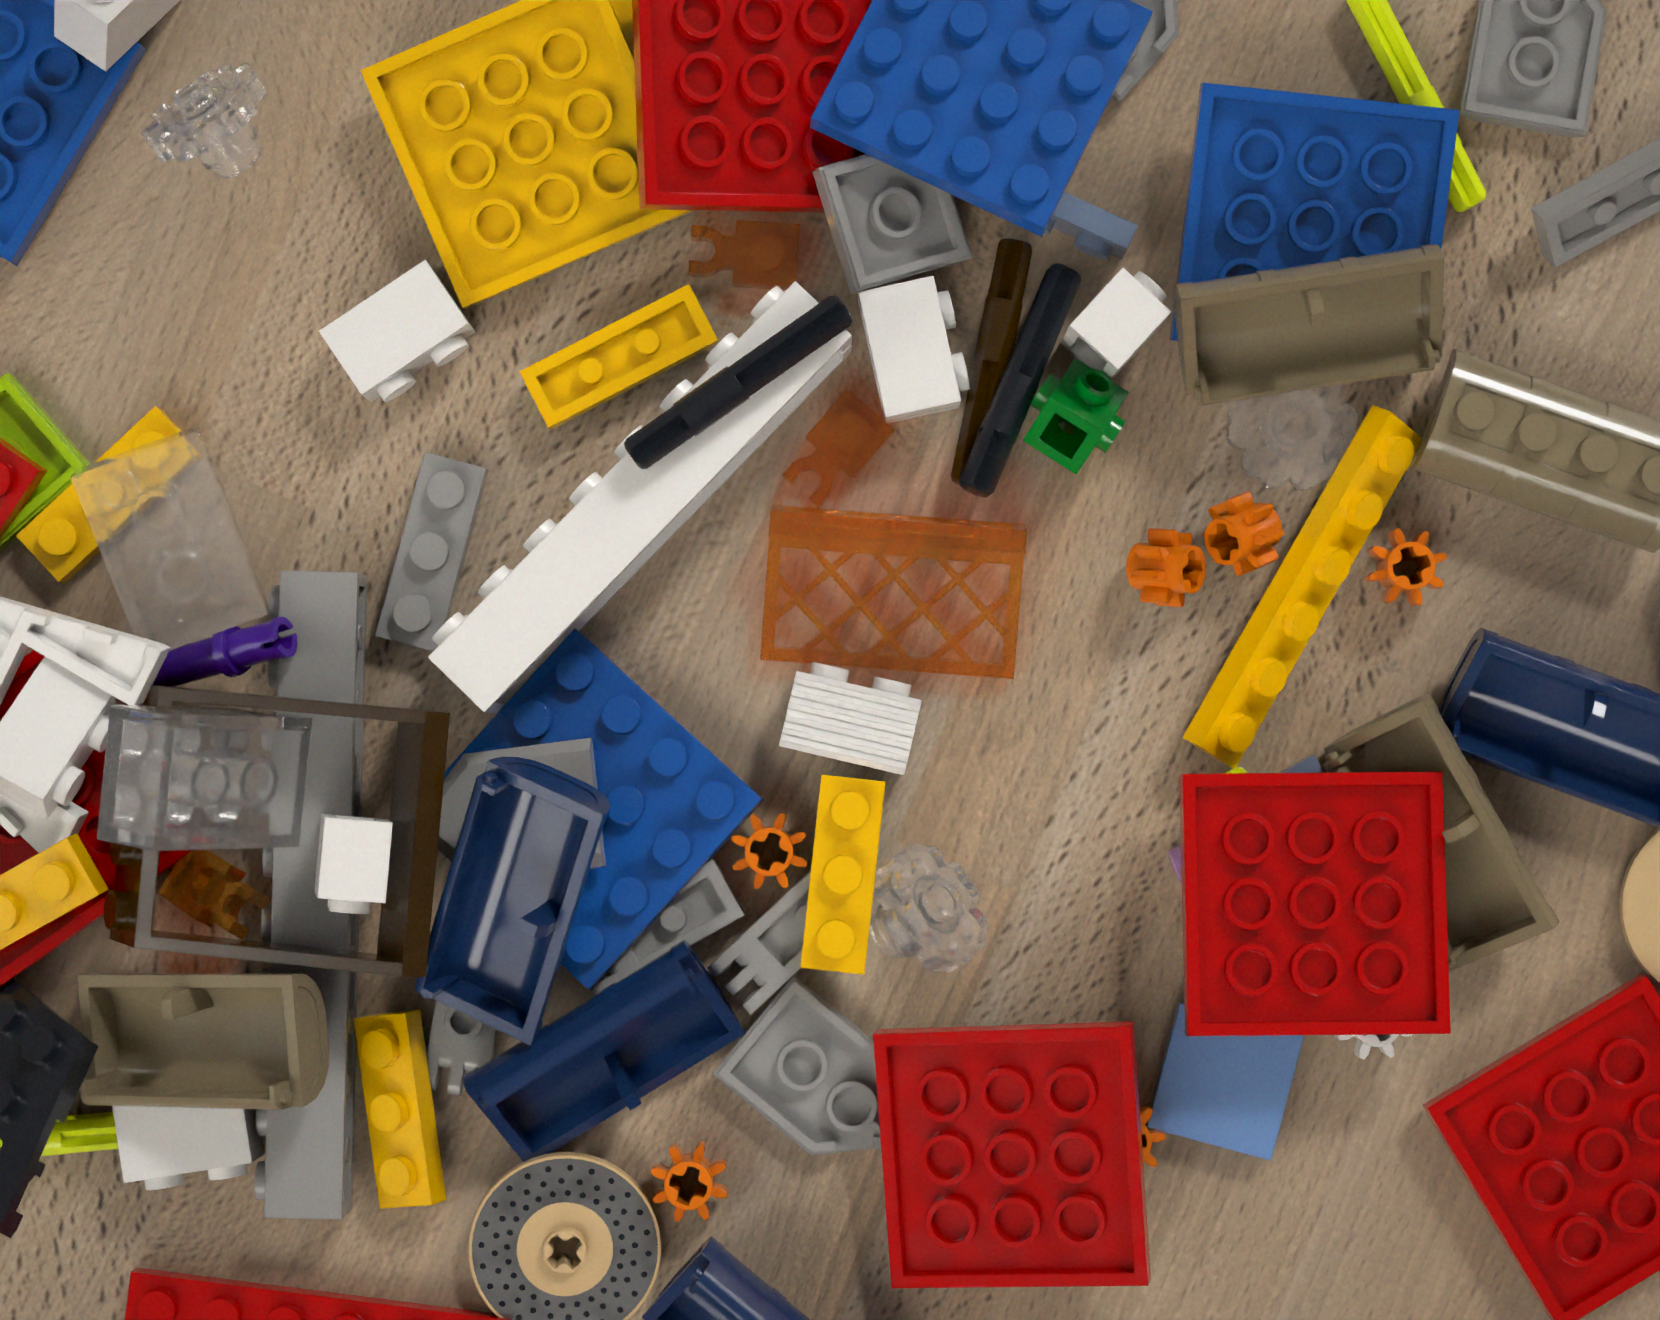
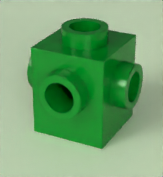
[1022,358,1129,475]

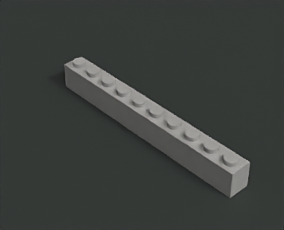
[254,571,368,1220]

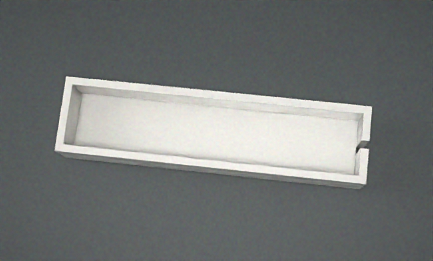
[428,281,852,713]

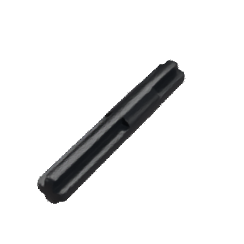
[959,263,1081,498]
[624,295,853,469]

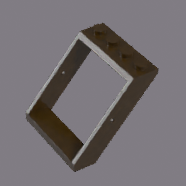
[104,685,450,978]

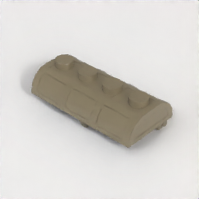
[1174,244,1444,405]
[1412,349,1660,553]
[1322,694,1560,971]
[77,973,329,1110]

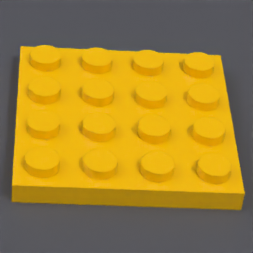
[360,0,694,308]

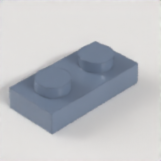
[1044,192,1138,261]

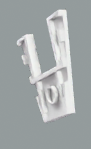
[0,596,171,853]

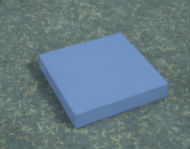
[1145,1001,1304,1161]

